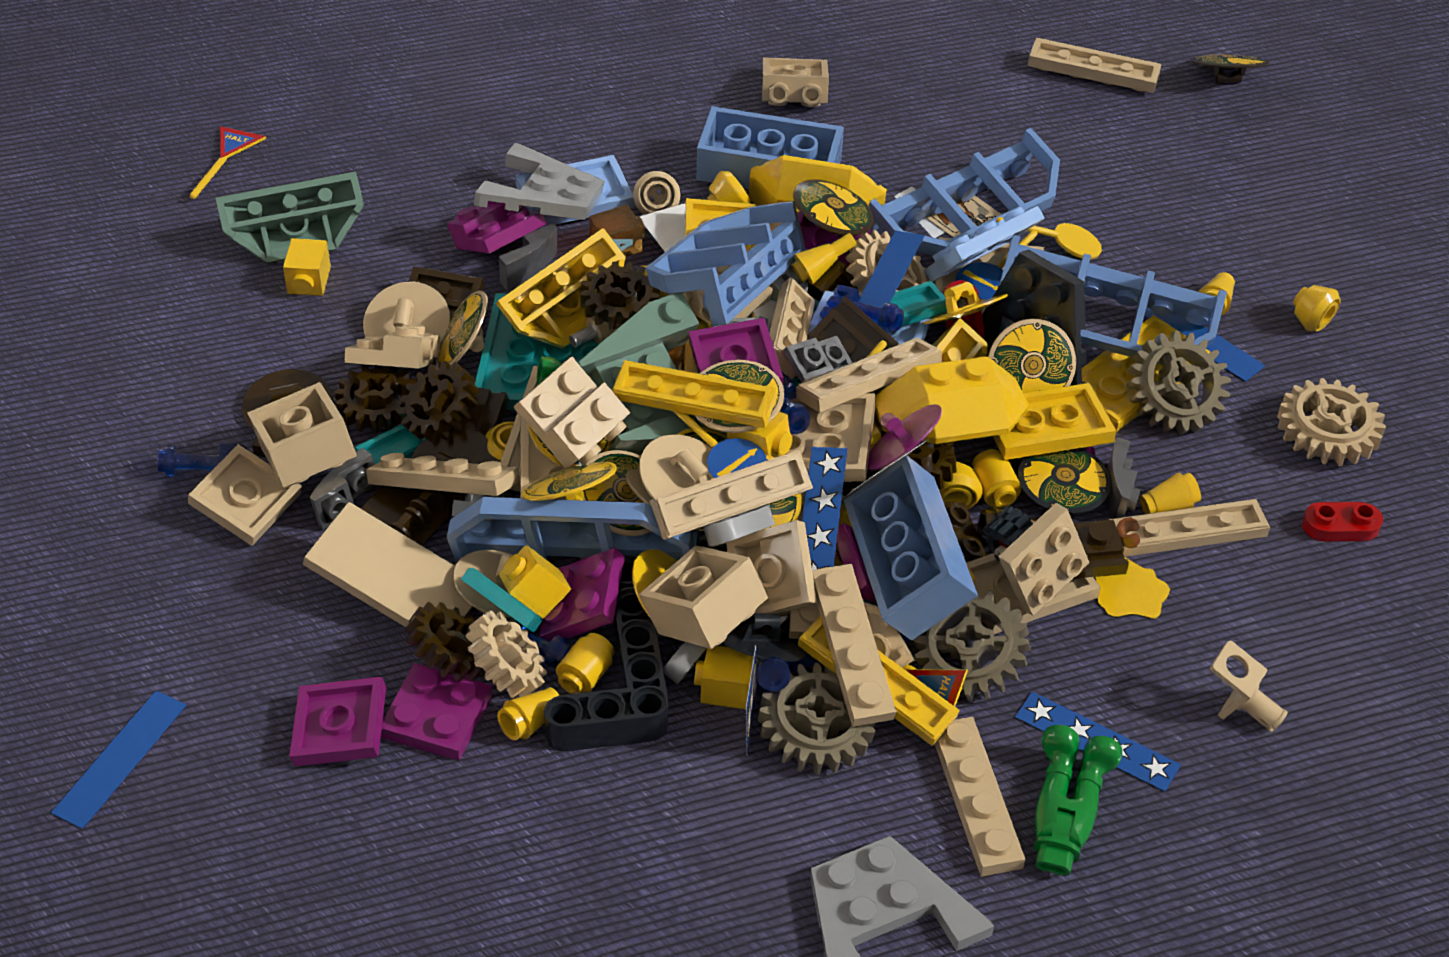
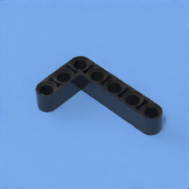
[544,555,668,751]

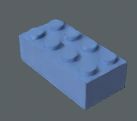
[696,106,844,189]
[844,455,978,640]

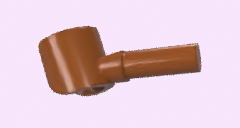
[1116,517,1140,548]

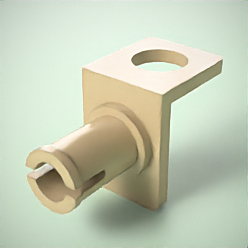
[1210,641,1288,732]

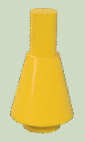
[791,233,857,285]

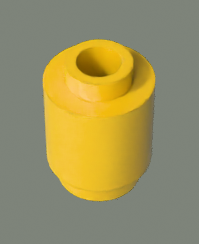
[972,449,1022,507]
[556,633,615,694]

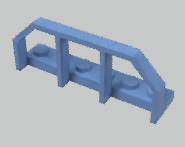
[869,128,1060,256]
[646,201,806,326]
[999,235,1227,365]
[447,497,701,564]

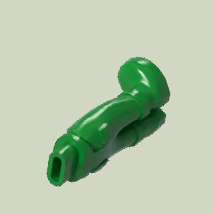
[1033,725,1123,876]

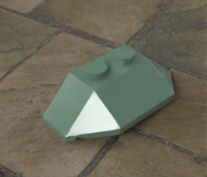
[215,172,364,264]

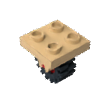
[981,503,1089,616]

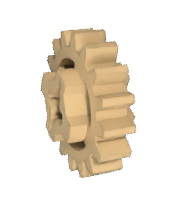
[466,610,547,698]

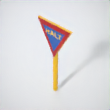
[190,126,266,199]
[902,664,968,707]

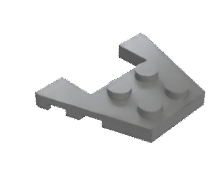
[474,143,605,220]
[810,836,994,957]

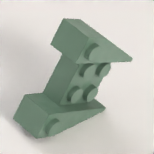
[578,292,727,455]

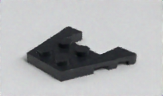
[982,250,1087,386]

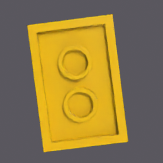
[993,383,1116,460]

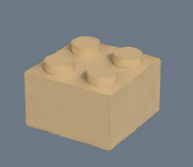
[247,382,357,488]
[639,545,768,649]

